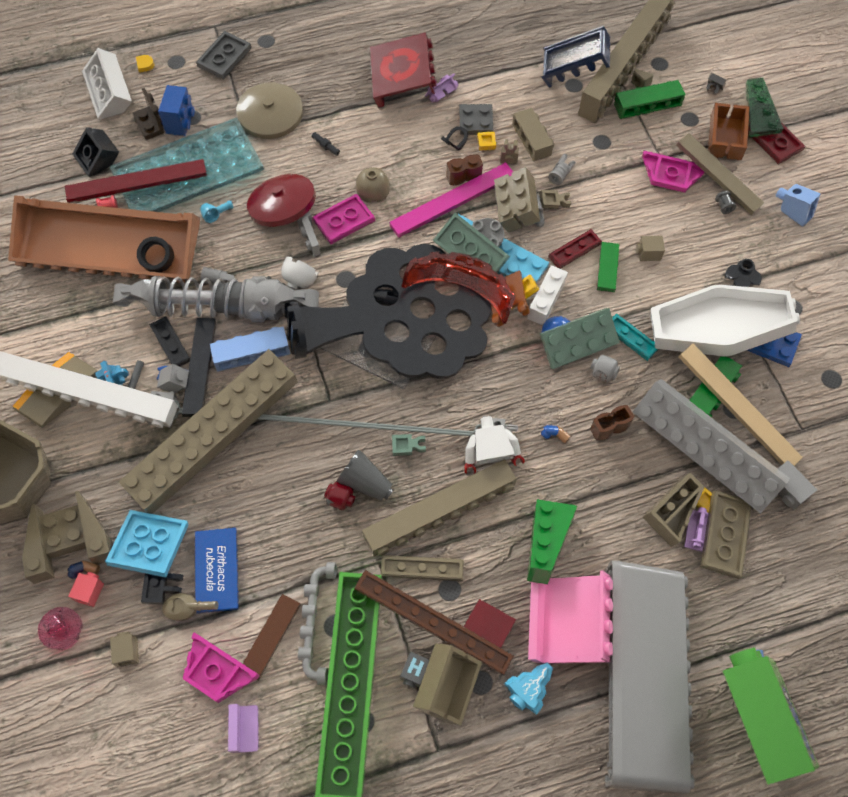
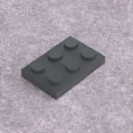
[196,31,251,79]

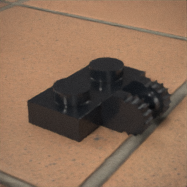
[141,573,184,605]

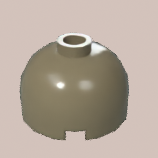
[355,167,390,203]

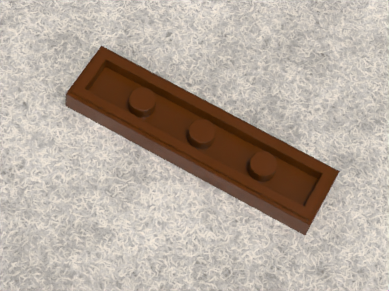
[243,594,301,681]

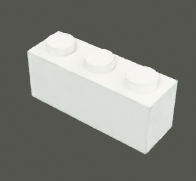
[527,265,568,325]

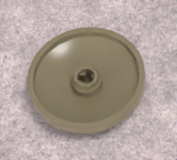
[236,83,303,139]

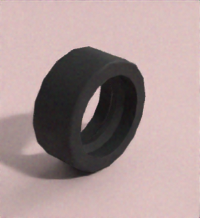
[137,237,174,273]

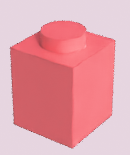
[68,572,104,607]

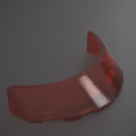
[401,252,516,324]

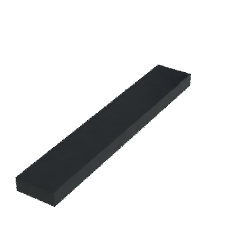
[182,318,216,417]

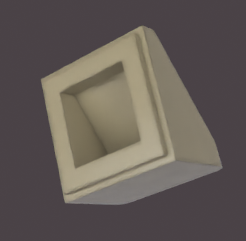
[631,69,654,88]

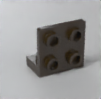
[132,88,164,140]

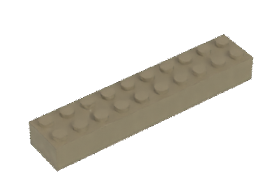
[578,0,675,123]
[119,349,298,514]

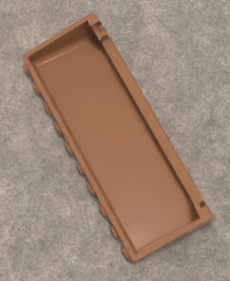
[8,195,200,283]

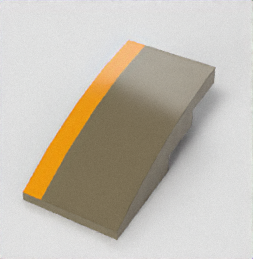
[12,352,98,428]

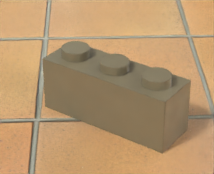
[512,108,554,162]

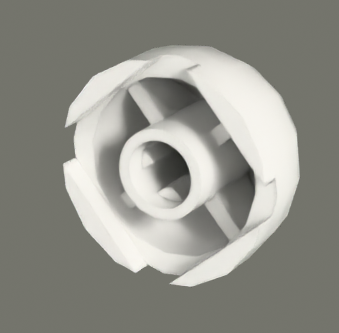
[281,257,319,290]

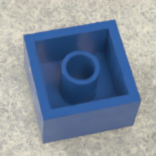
[158,85,195,136]

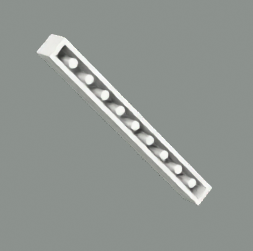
[0,351,178,428]

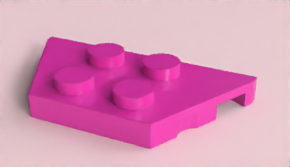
[642,151,705,193]
[183,632,259,703]

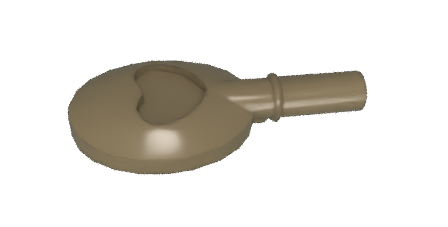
[162,593,218,621]

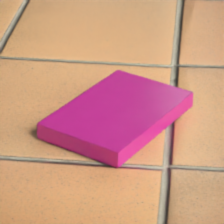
[312,193,375,245]

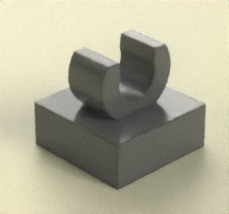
[706,72,726,95]

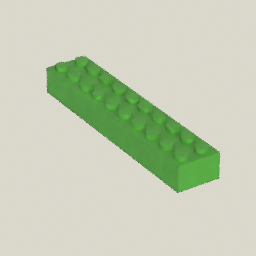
[315,572,382,797]

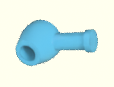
[200,200,234,223]

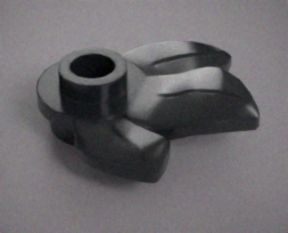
[725,258,762,287]

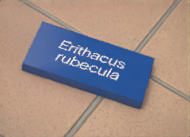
[195,528,239,614]

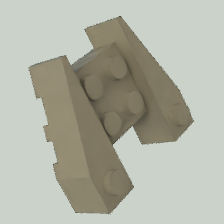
[22,491,113,584]

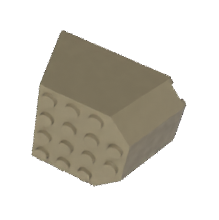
[0,419,51,524]

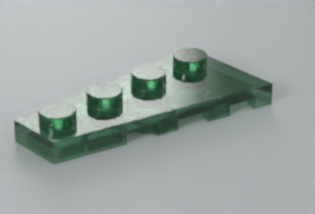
[746,77,784,137]

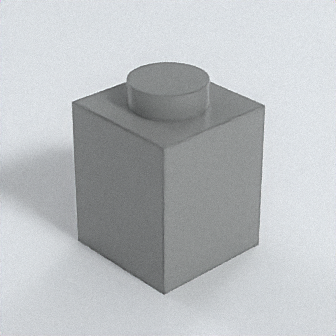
[157,364,189,393]

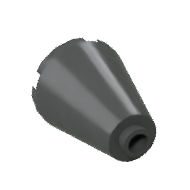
[337,449,393,501]

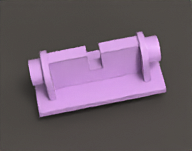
[425,74,459,102]
[684,507,708,552]

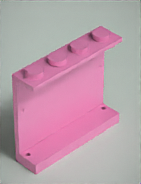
[528,570,613,664]

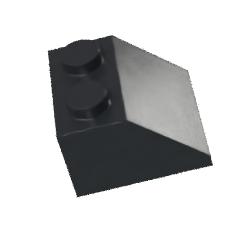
[72,127,119,177]

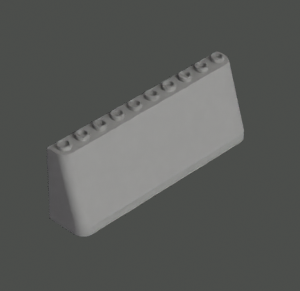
[605,560,694,794]

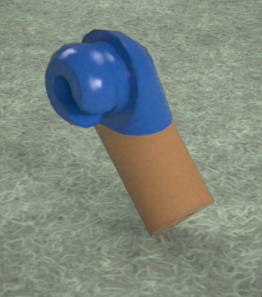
[541,425,571,443]

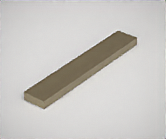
[676,133,764,215]

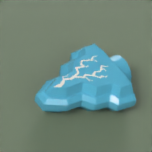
[504,663,553,715]

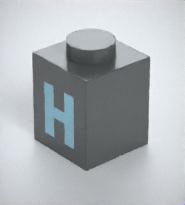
[400,652,429,689]

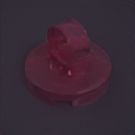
[38,607,83,650]

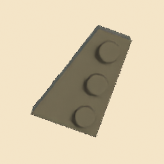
[643,473,704,547]

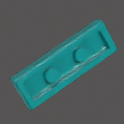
[612,313,659,361]

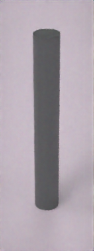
[128,360,144,389]

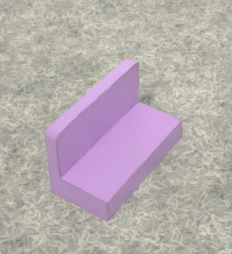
[228,704,259,753]

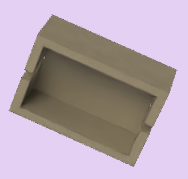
[494,167,540,233]
[413,643,482,726]

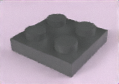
[459,104,494,135]

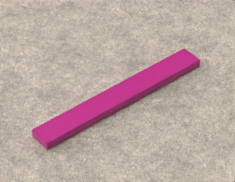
[389,162,513,238]

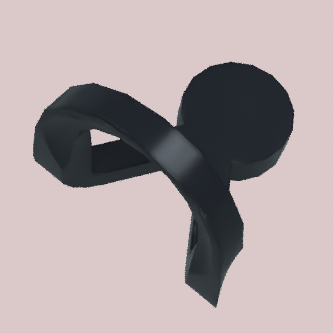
[441,126,468,150]

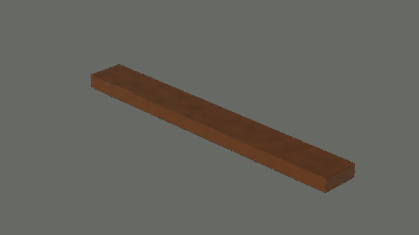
[354,570,514,675]

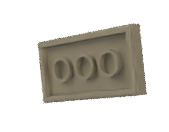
[700,490,752,579]

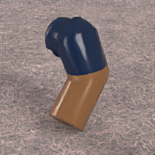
[67,560,100,579]

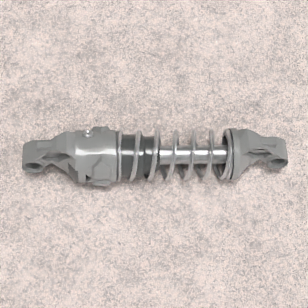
[113,276,319,323]

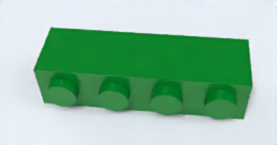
[614,80,686,119]
[689,356,742,418]

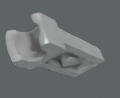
[296,211,321,257]

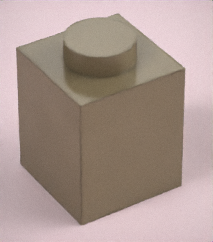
[636,236,665,261]
[110,632,139,667]

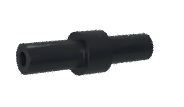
[311,132,340,156]

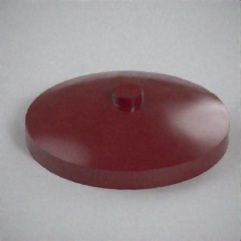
[247,174,316,227]

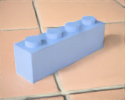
[210,326,290,372]

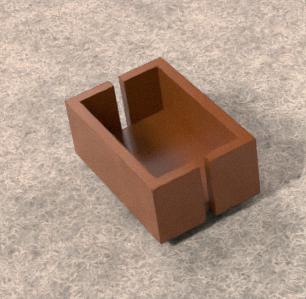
[708,103,749,160]

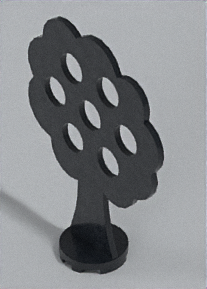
[284,244,491,379]

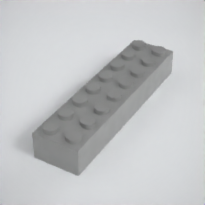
[633,379,790,514]

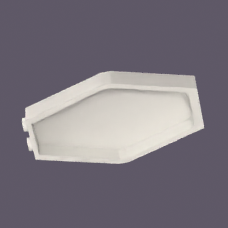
[651,285,800,356]

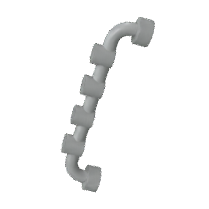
[298,562,337,685]

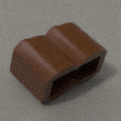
[446,154,483,186]
[590,405,635,441]

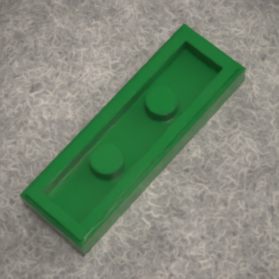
[597,242,619,292]

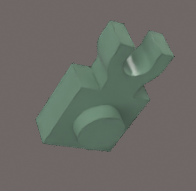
[392,434,426,456]

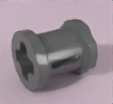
[715,191,737,214]

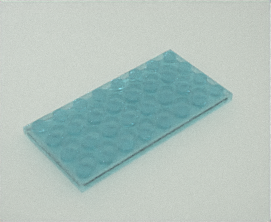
[110,117,264,212]

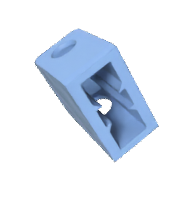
[776,184,821,227]

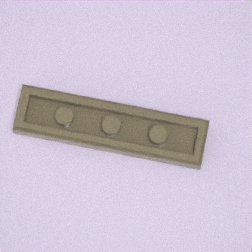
[380,555,464,581]

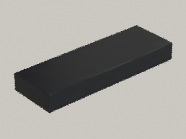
[149,316,190,367]

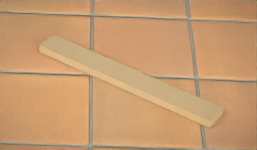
[678,344,802,466]

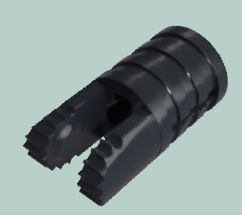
[374,288,398,306]

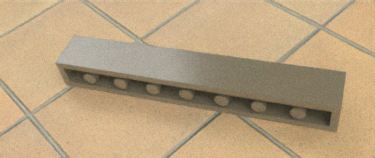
[362,459,517,556]

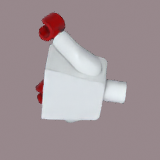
[464,416,525,474]

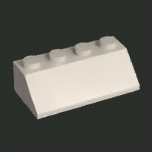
[82,48,132,119]

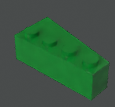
[527,499,577,585]

